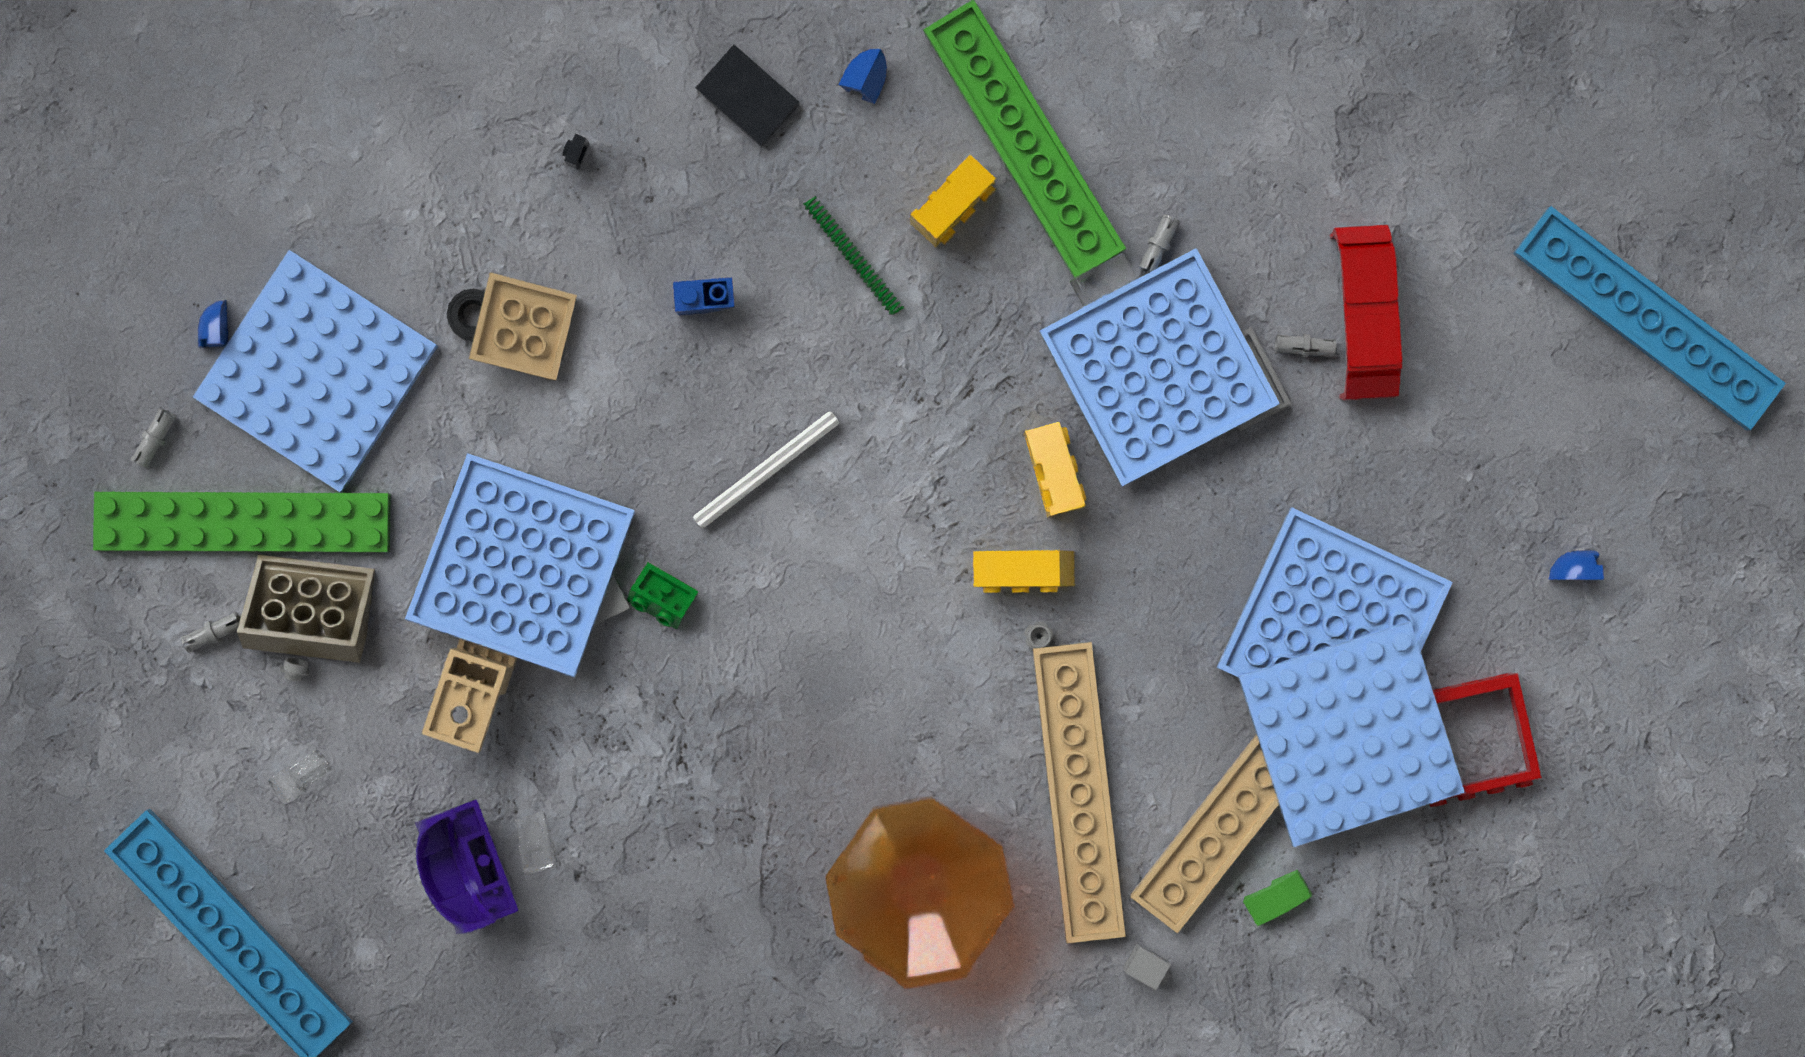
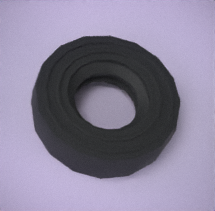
[447,288,485,341]

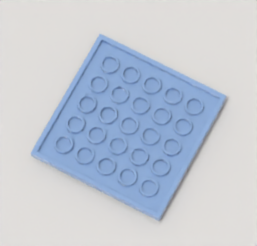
[1040,248,1280,487]
[193,250,438,493]
[405,453,635,678]
[1216,508,1453,677]
[1238,621,1465,847]

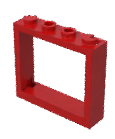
[1429,672,1542,807]

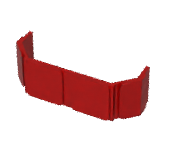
[1330,225,1402,401]

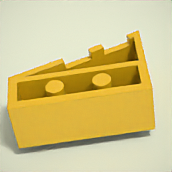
[910,155,996,247]
[1024,422,1086,517]
[973,550,1075,593]

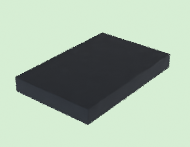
[695,45,800,147]

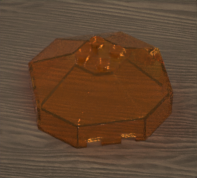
[825,795,1014,989]

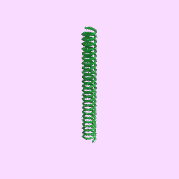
[803,196,904,315]

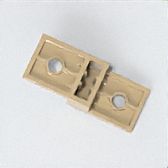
[422,639,517,753]

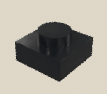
[563,134,590,170]

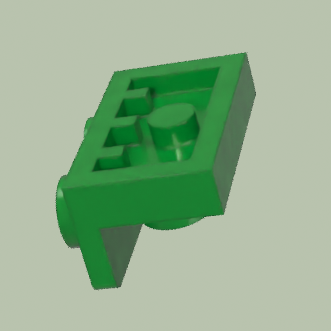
[627,562,699,629]

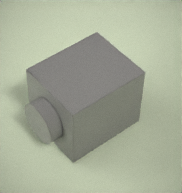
[1123,943,1172,990]

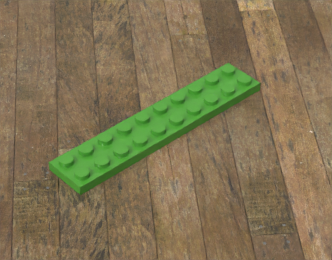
[923,0,1126,280]
[93,492,390,552]

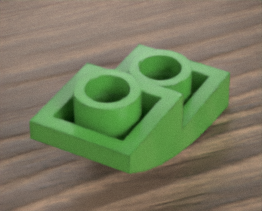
[1243,870,1312,926]

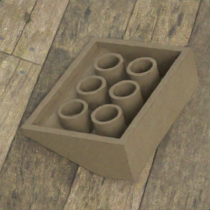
[237,555,375,663]

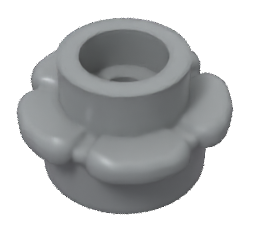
[1025,621,1054,649]
[280,657,309,681]

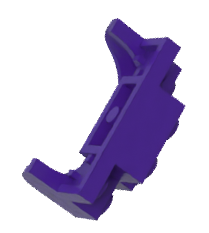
[415,799,519,934]

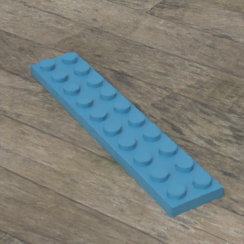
[1513,206,1786,431]
[104,809,353,1057]

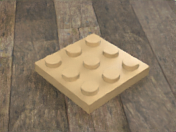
[469,272,577,381]

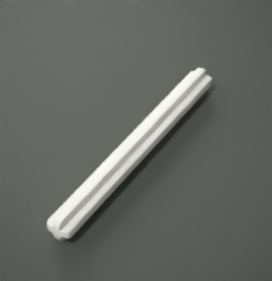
[693,411,839,528]

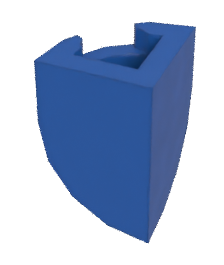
[838,49,887,104]
[198,300,228,348]
[1549,550,1604,580]

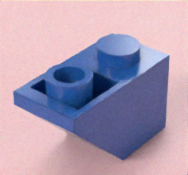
[673,277,735,316]

